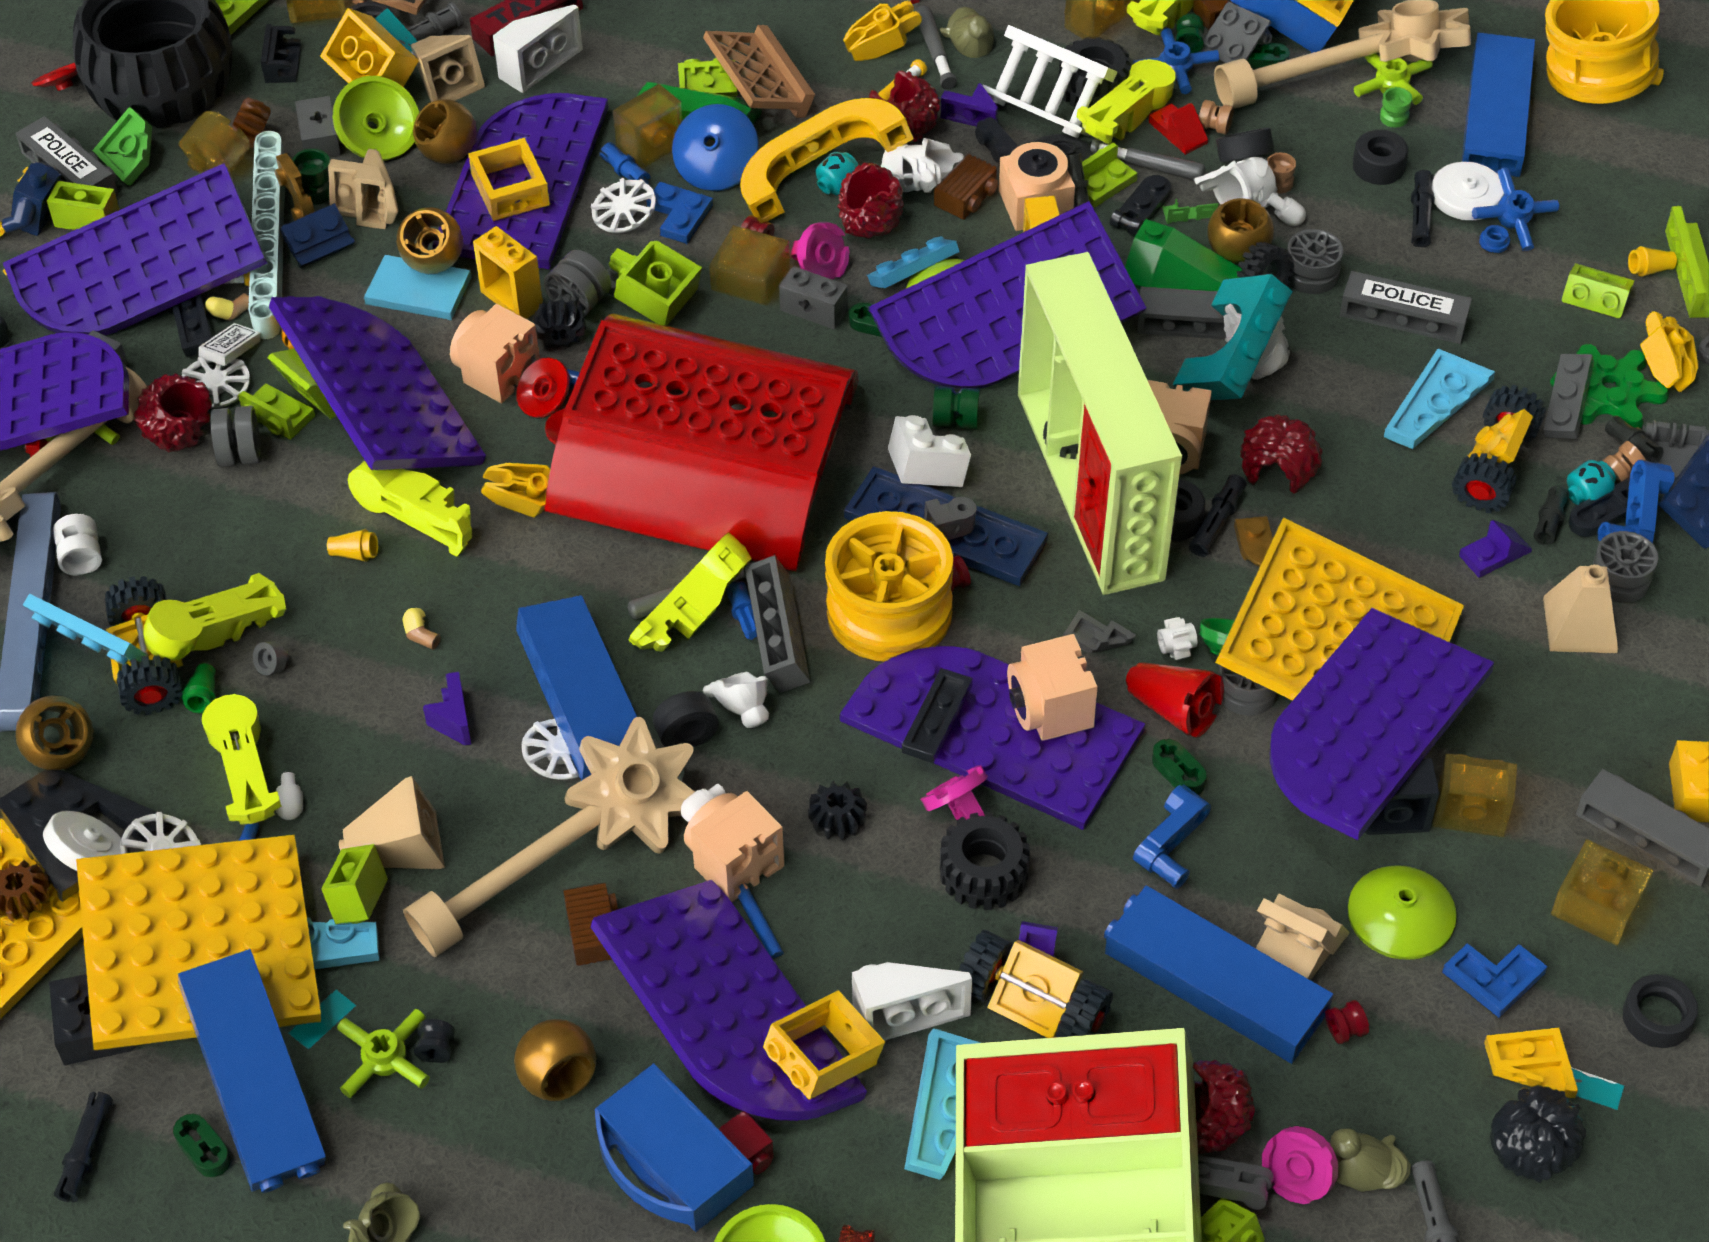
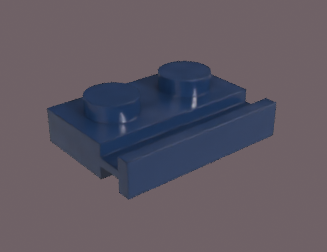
[280,203,355,268]

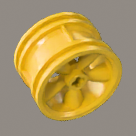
[1545,0,1659,104]

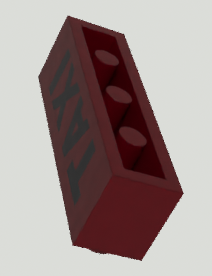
[470,0,583,56]

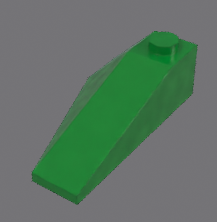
[633,82,762,141]
[1125,219,1242,291]

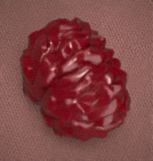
[869,70,941,144]
[837,162,904,238]
[134,373,212,453]
[1240,414,1323,494]
[1192,1059,1255,1154]

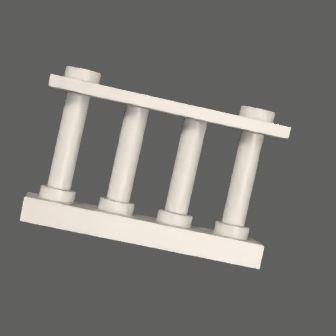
[983,25,1117,138]

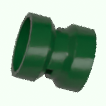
[1176,14,1205,53]

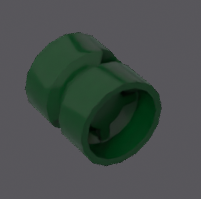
[292,148,330,205]
[932,386,980,430]

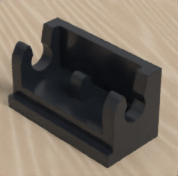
[261,24,302,83]

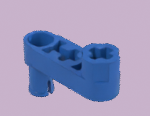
[1598,460,1675,544]
[1133,785,1211,889]

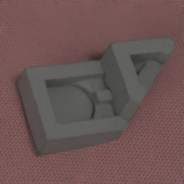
[1062,610,1136,653]

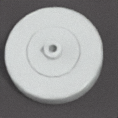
[1432,162,1504,220]
[43,811,128,871]

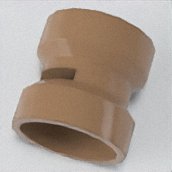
[1199,100,1234,135]
[1267,152,1296,194]
[1602,441,1646,484]

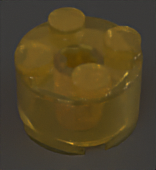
[178,111,250,174]

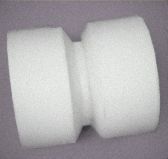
[53,514,102,576]

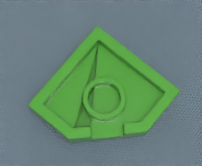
[92,107,152,186]

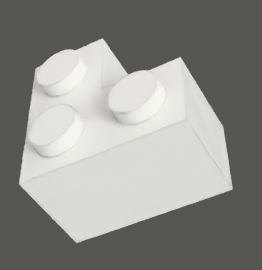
[888,415,971,487]

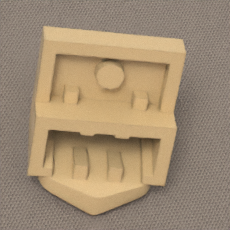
[328,149,399,229]
[1256,894,1349,980]

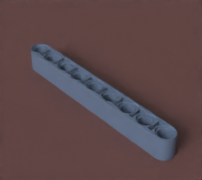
[0,492,61,732]

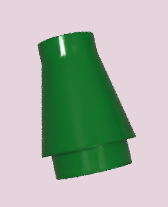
[182,663,216,713]

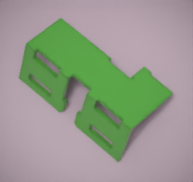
[1162,199,1218,224]

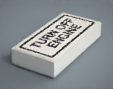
[199,323,260,366]

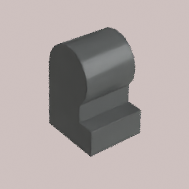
[924,497,977,540]

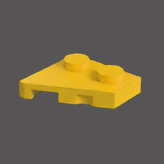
[1484,1028,1578,1098]

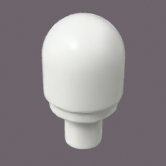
[1267,193,1306,227]
[276,772,303,820]
[681,784,726,823]

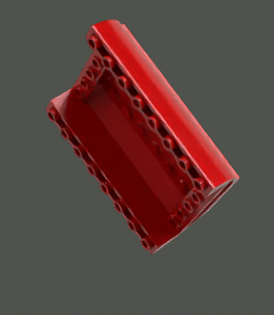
[545,314,859,571]

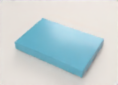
[364,255,471,320]

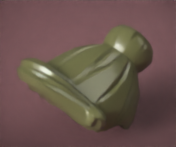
[940,7,994,58]
[1330,1129,1411,1192]
[343,1182,420,1242]

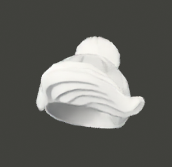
[703,672,769,728]

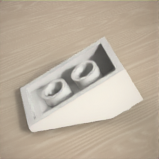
[493,5,583,93]
[852,962,972,1040]

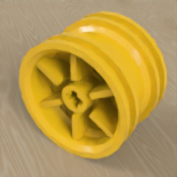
[825,511,953,662]

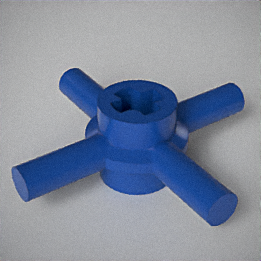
[1133,28,1219,94]
[1472,168,1559,251]

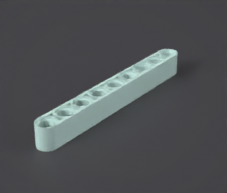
[248,131,285,339]

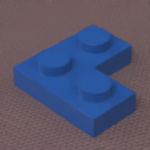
[646,182,713,244]
[1442,943,1548,1018]

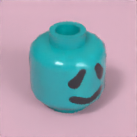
[816,152,859,196]
[1566,460,1616,505]

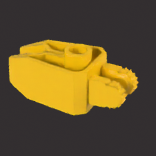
[843,0,922,61]
[1640,311,1698,392]
[481,463,550,518]

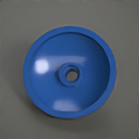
[672,104,759,191]

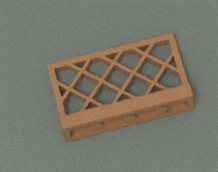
[703,25,815,118]

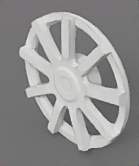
[591,178,656,233]
[182,357,250,409]
[522,719,579,780]
[120,812,201,854]

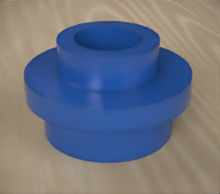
[1479,225,1510,253]

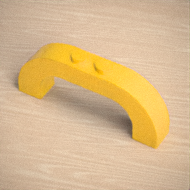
[740,98,914,223]

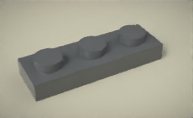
[1543,354,1594,439]

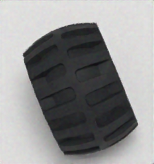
[73,0,233,128]

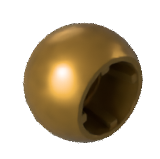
[413,99,477,164]
[1207,198,1274,264]
[397,207,463,274]
[16,696,93,770]
[514,1019,596,1101]

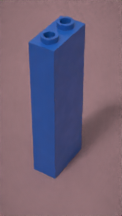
[1462,32,1535,177]
[516,595,637,781]
[1104,885,1333,1064]
[178,949,326,1193]

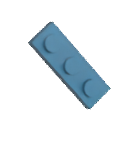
[867,236,960,288]

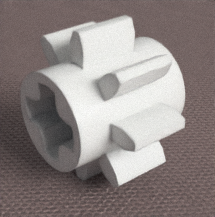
[1157,617,1198,660]

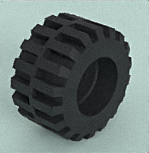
[1058,37,1131,108]
[940,812,1030,910]

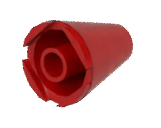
[1125,662,1224,737]

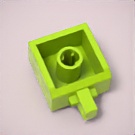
[609,241,702,326]

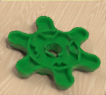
[1550,344,1669,429]

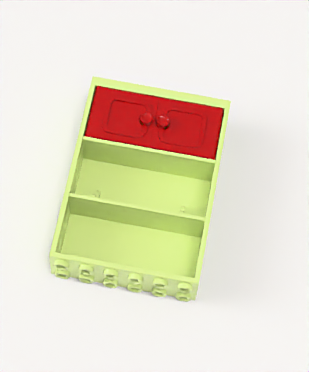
[1018,252,1182,595]
[955,1028,1202,1242]

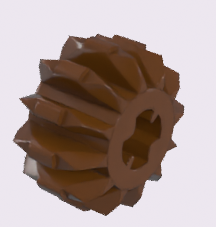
[229,97,271,148]
[0,860,50,923]

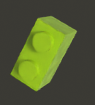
[47,181,120,230]
[321,844,388,924]

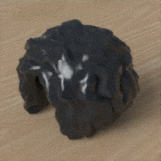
[1490,1085,1586,1184]

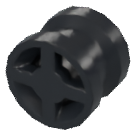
[414,1019,455,1063]

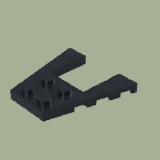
[0,769,172,902]

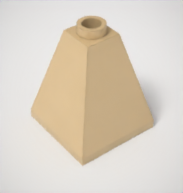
[411,35,485,102]
[1543,565,1618,653]
[339,776,445,869]

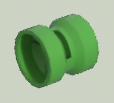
[1380,87,1412,127]

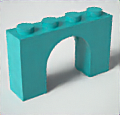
[1172,274,1293,400]

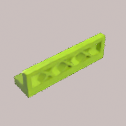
[1665,206,1709,318]

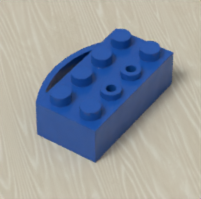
[595,1063,754,1232]

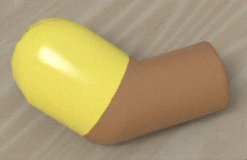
[205,293,249,321]
[402,608,441,650]

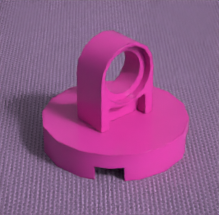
[790,222,850,280]
[920,765,988,820]
[1262,1126,1338,1204]

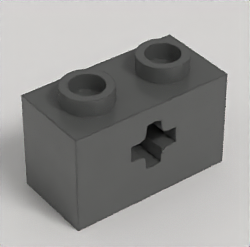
[295,96,343,157]
[779,266,848,330]

